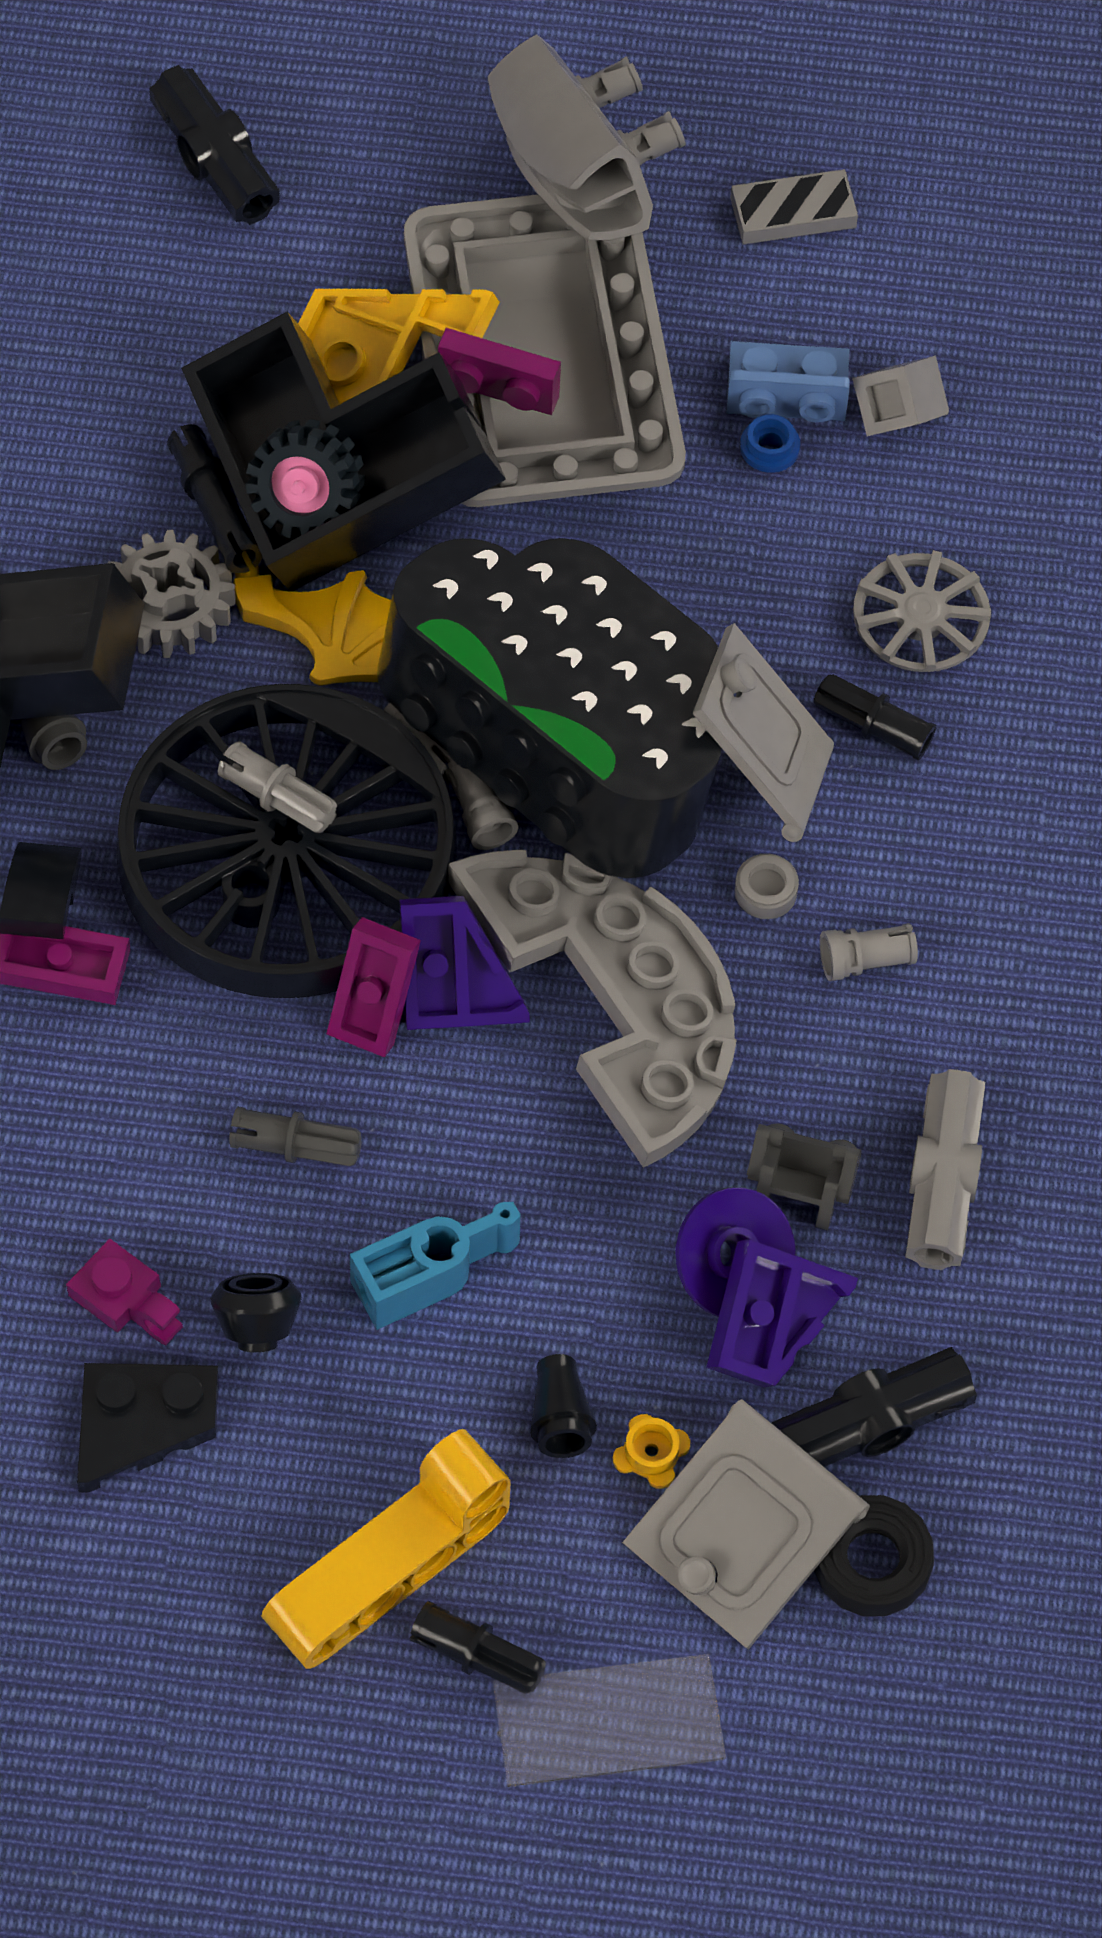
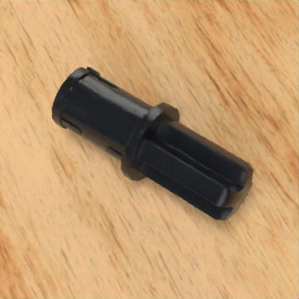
[814,674,937,761]
[410,1601,546,1693]

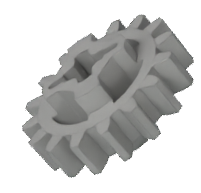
[108,530,236,658]

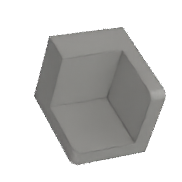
[852,355,949,436]

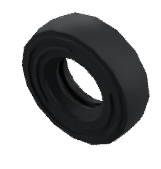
[814,1495,934,1616]

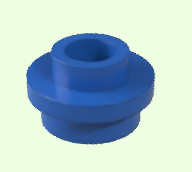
[740,414,800,473]

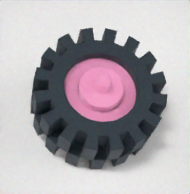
[245,419,365,538]

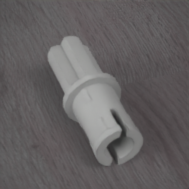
[218,741,337,833]

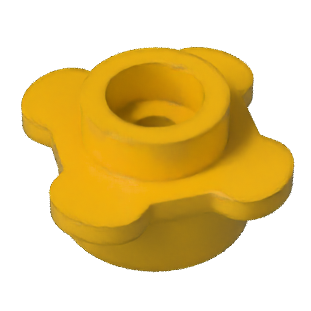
[613,1414,691,1489]

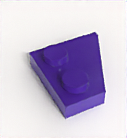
[399,896,530,1030]

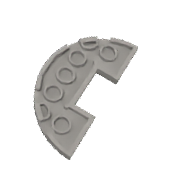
[448,850,737,1168]

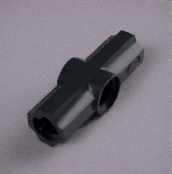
[149,65,280,225]
[772,1347,977,1467]

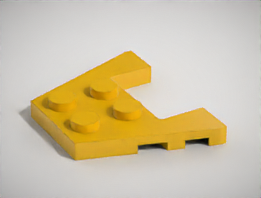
[298,289,500,404]

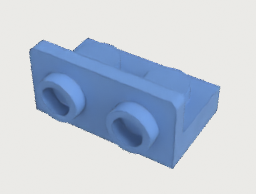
[726,341,850,422]

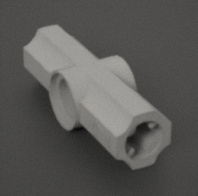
[905,1069,986,1270]

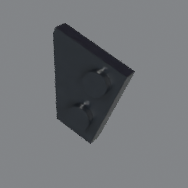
[77,1363,219,1493]

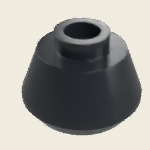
[211,1273,302,1352]

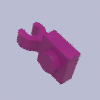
[66,1238,183,1346]

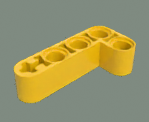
[261,1429,511,1669]

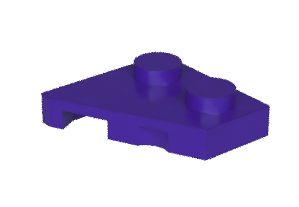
[706,1239,858,1387]

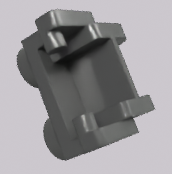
[747,1123,862,1231]

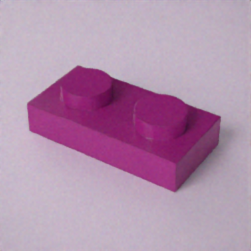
[438,328,561,416]
[326,917,421,1058]
[0,926,130,1005]

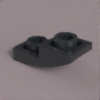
[0,842,82,939]

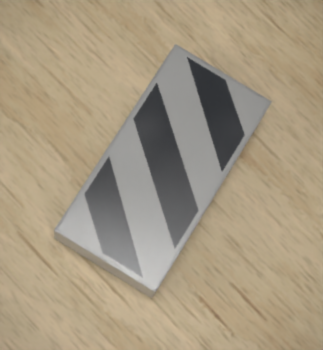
[730,169,858,245]

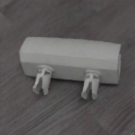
[488,34,686,240]

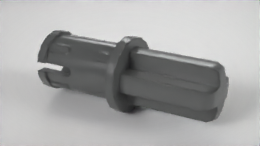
[229,1106,362,1166]

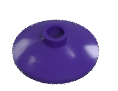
[676,1188,796,1317]

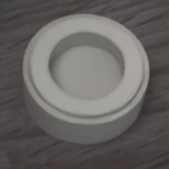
[735,854,799,919]

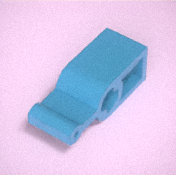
[350,1202,521,1330]

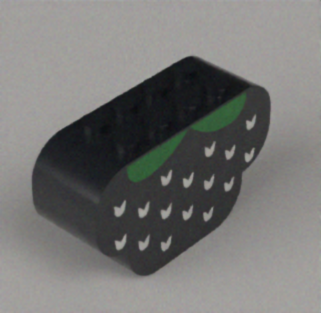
[377,538,722,878]

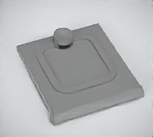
[693,623,834,842]
[622,1399,870,1650]

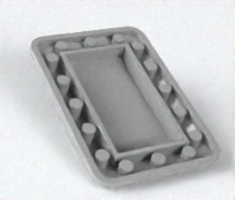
[404,195,686,507]

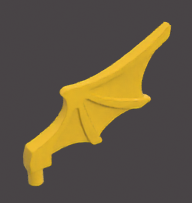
[233,551,391,686]

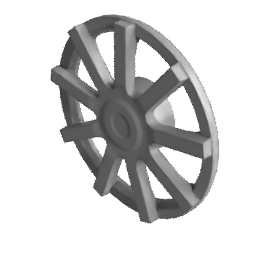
[853,550,991,672]

